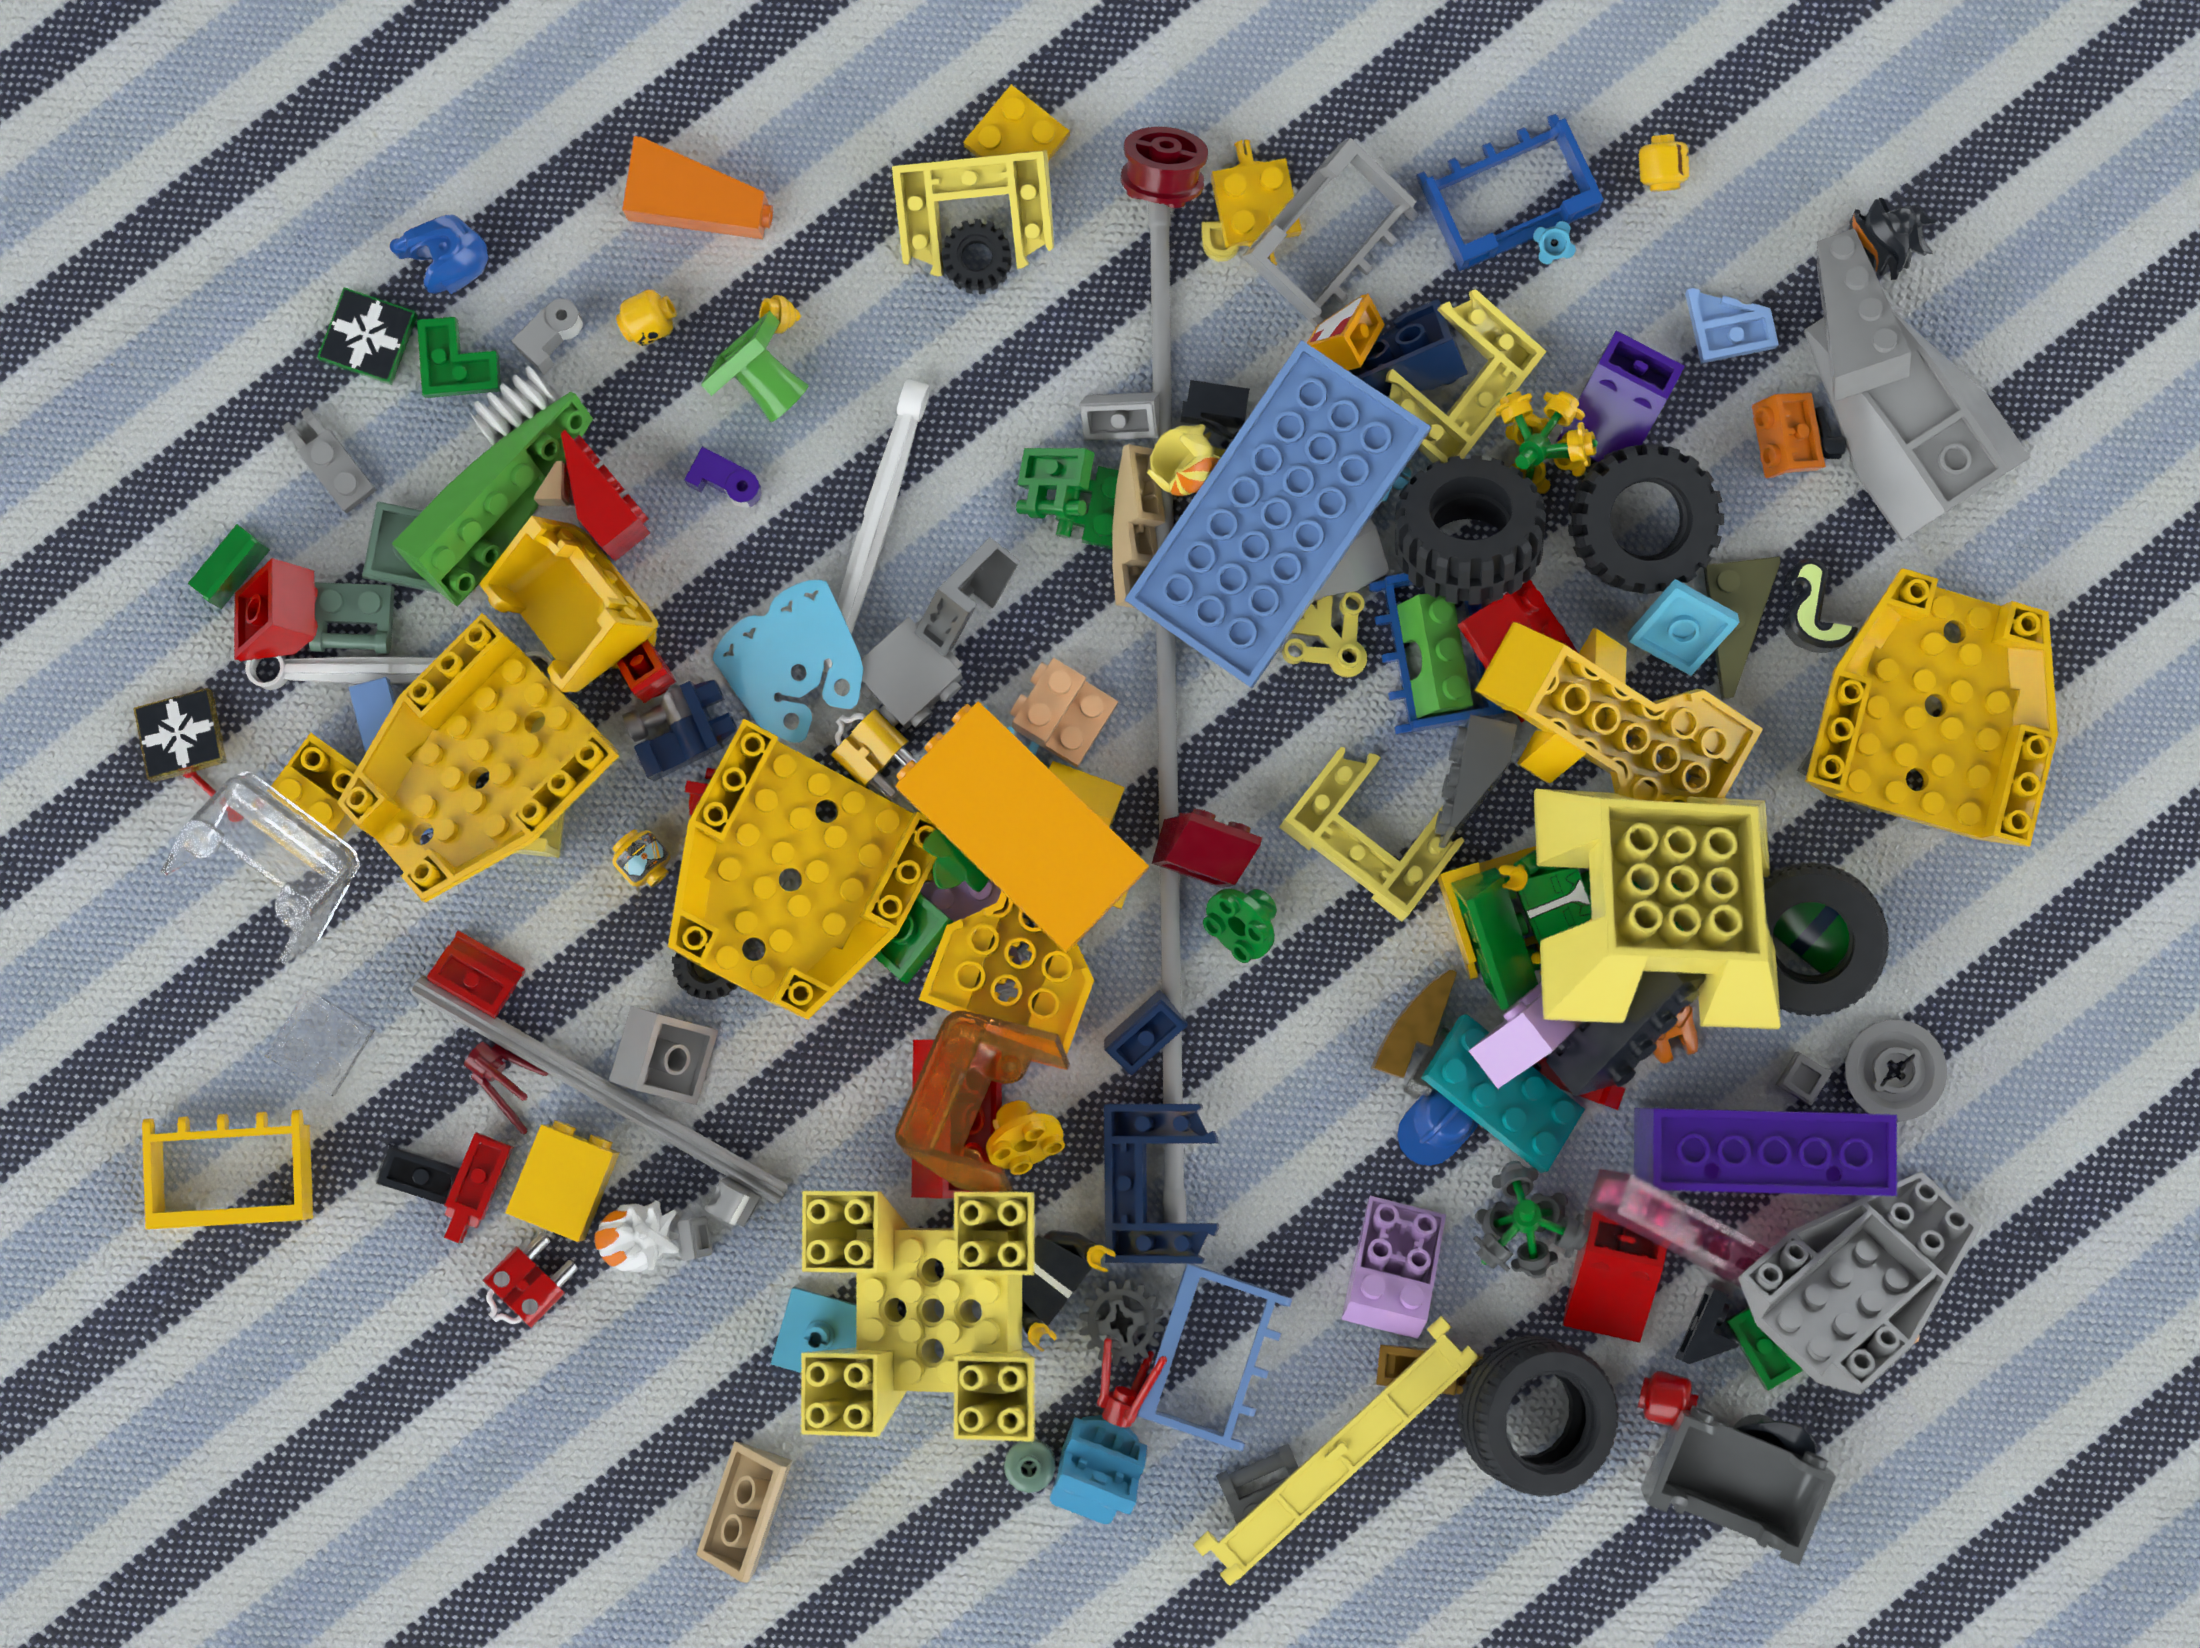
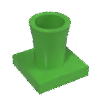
[701,311,809,422]

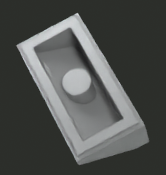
[1079,392,1160,441]

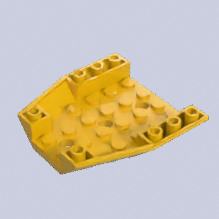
[1805,568,2058,847]
[337,613,619,903]
[667,719,937,1020]

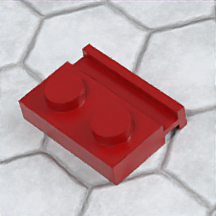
[427,930,525,1019]

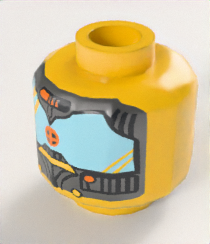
[612,829,670,887]

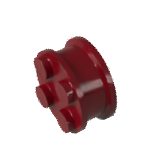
[1120,126,1208,208]

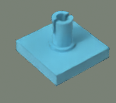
[1627,579,1740,676]
[771,1287,856,1373]

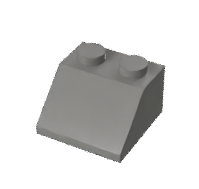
[609,1006,718,1105]

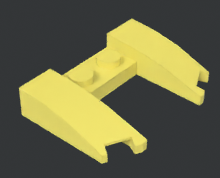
[892,150,1054,277]
[1385,289,1547,464]
[1279,747,1464,922]

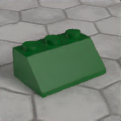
[1451,867,1540,1010]

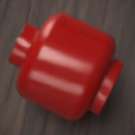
[1638,1371,1699,1427]

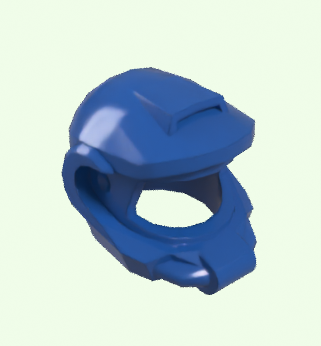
[390,214,488,294]

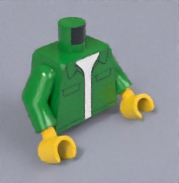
[1499,850,1592,975]

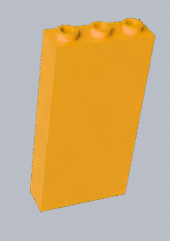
[895,701,1149,954]

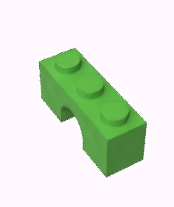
[1397,594,1473,718]

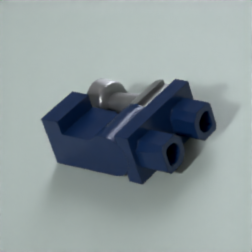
[622,680,738,781]

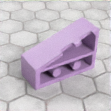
[1469,980,1583,1088]

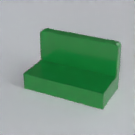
[188,524,270,609]

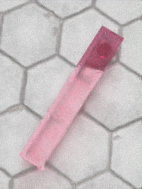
[1586,1169,1770,1288]

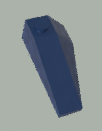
[1348,298,1468,396]

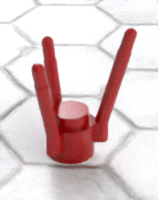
[1096,1338,1167,1428]

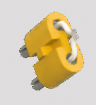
[831,709,918,800]

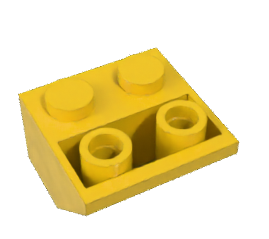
[264,732,358,844]

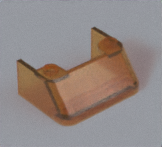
[895,1010,1070,1192]

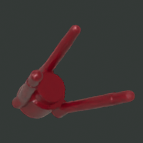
[464,1041,549,1135]

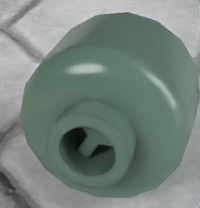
[1004,1438,1056,1493]

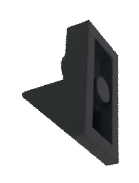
[1675,1286,1741,1364]

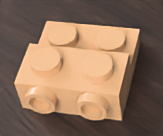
[1010,657,1118,768]

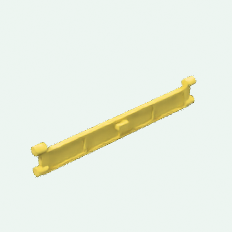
[1193,1316,1479,1586]

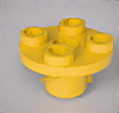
[986,1100,1065,1175]

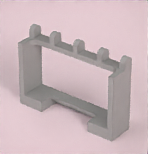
[1242,138,1419,327]

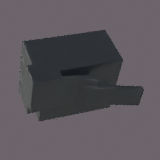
[1180,380,1250,441]

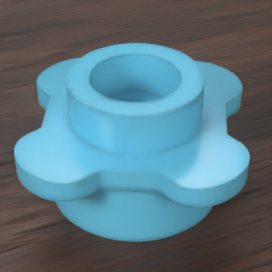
[1533,221,1576,264]

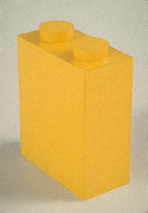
[505,1120,620,1242]

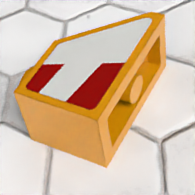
[1307,293,1385,371]

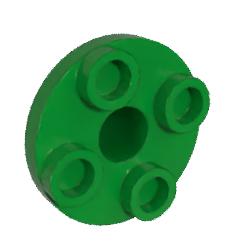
[1203,889,1277,963]

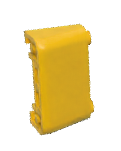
[479,516,658,693]

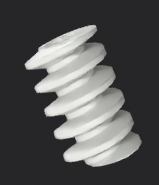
[470,366,556,446]

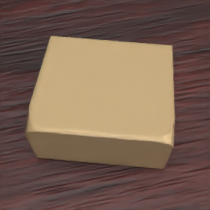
[534,461,570,506]

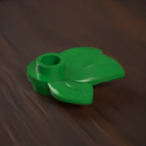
[923,829,989,892]

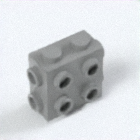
[860,616,963,730]

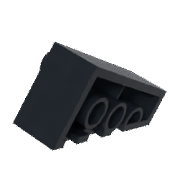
[1546,971,1706,1096]

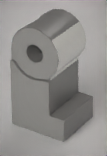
[511,298,583,375]
[705,1177,762,1227]

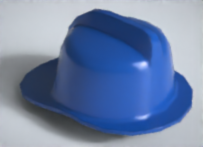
[1397,1086,1478,1166]

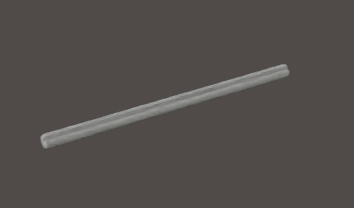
[411,976,788,1204]

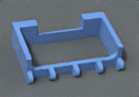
[1137,1264,1292,1451]

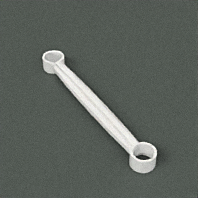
[823,379,930,673]
[245,651,553,690]

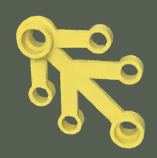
[1282,592,1367,678]

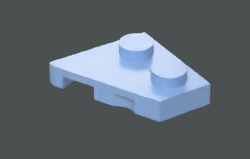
[1685,288,1779,364]

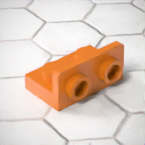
[1752,392,1825,478]

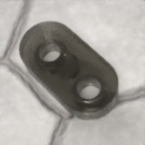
[1403,1025,1451,1100]

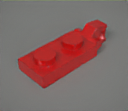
[444,1132,514,1244]

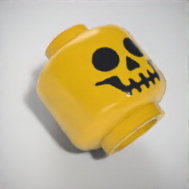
[616,289,676,346]

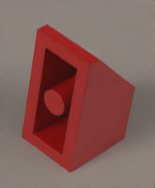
[616,639,677,703]

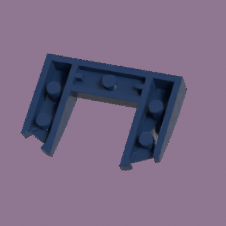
[1104,1104,1219,1264]

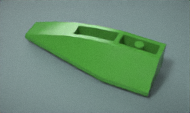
[392,392,593,607]

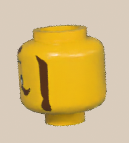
[1639,134,1690,192]

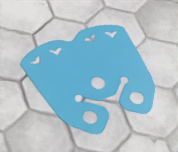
[712,580,863,743]

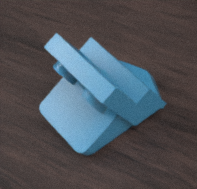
[1050,1415,1147,1524]

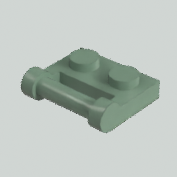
[309,582,395,654]

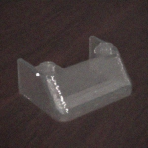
[161,772,359,964]

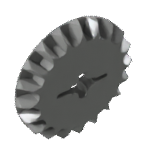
[1843,1019,1947,1122]

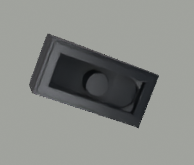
[375,1143,460,1205]

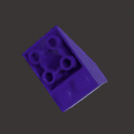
[1556,330,1685,463]

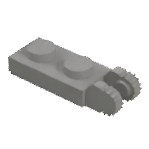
[282,407,377,513]

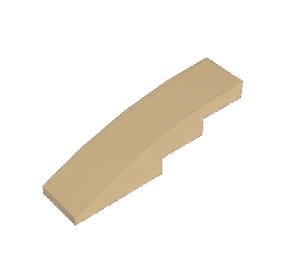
[1112,444,1165,608]

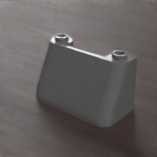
[1641,1406,1836,1566]

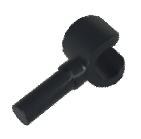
[1815,406,1846,459]

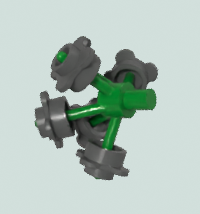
[1473,1161,1589,1279]

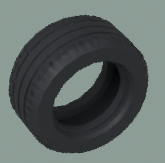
[1458,1336,1619,1497]

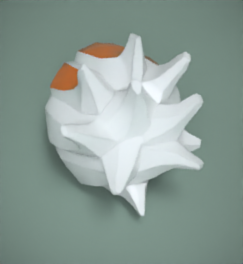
[595,1200,679,1272]

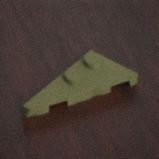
[1703,556,1781,700]

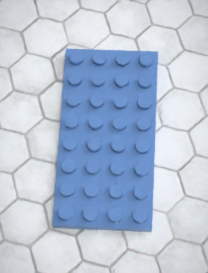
[1124,340,1432,688]

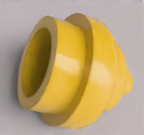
[759,295,801,334]

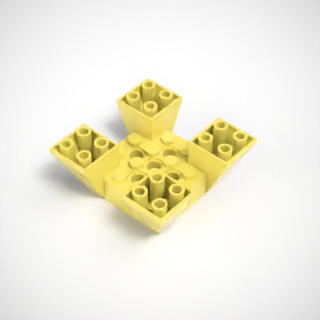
[1534,789,1781,1029]
[801,1191,1034,1441]

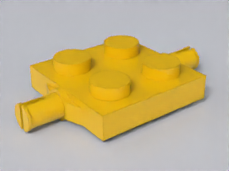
[1210,139,1302,266]

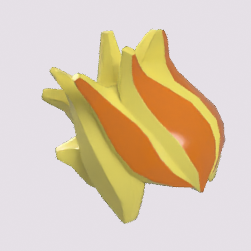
[1147,424,1226,496]

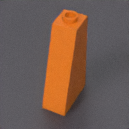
[622,136,773,240]

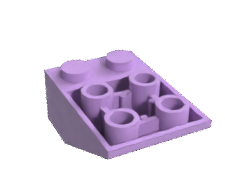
[1341,1196,1446,1339]

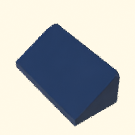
[1104,990,1188,1076]

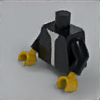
[1022,1230,1116,1352]

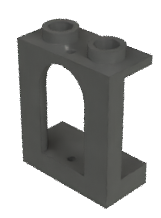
[914,537,1020,657]

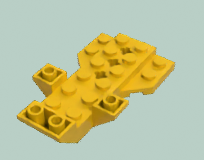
[1475,622,1763,854]
[919,761,1128,1055]

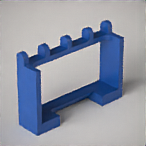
[1416,114,1604,271]
[1369,573,1506,735]

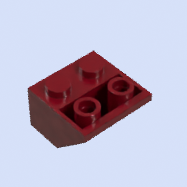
[1151,809,1262,888]

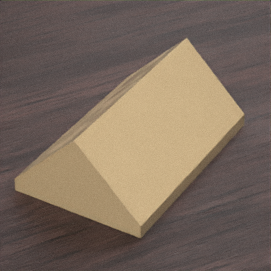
[696,1441,793,1583]

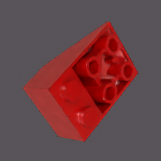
[561,430,650,562]
[1562,1209,1671,1343]

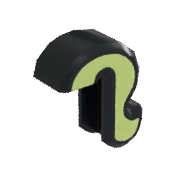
[1782,558,1859,653]

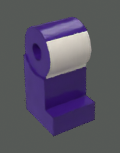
[684,446,762,508]

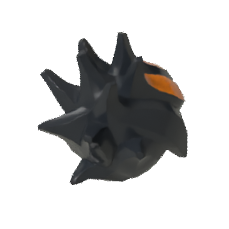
[1849,198,1938,280]

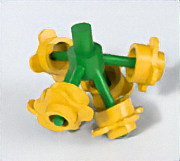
[1495,391,1598,494]

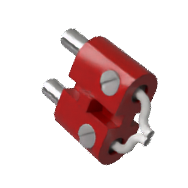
[482,1233,578,1328]

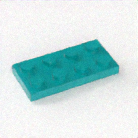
[1421,1014,1585,1173]

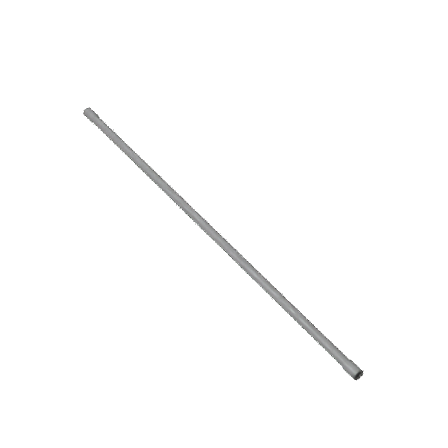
[1148,201,1187,1223]

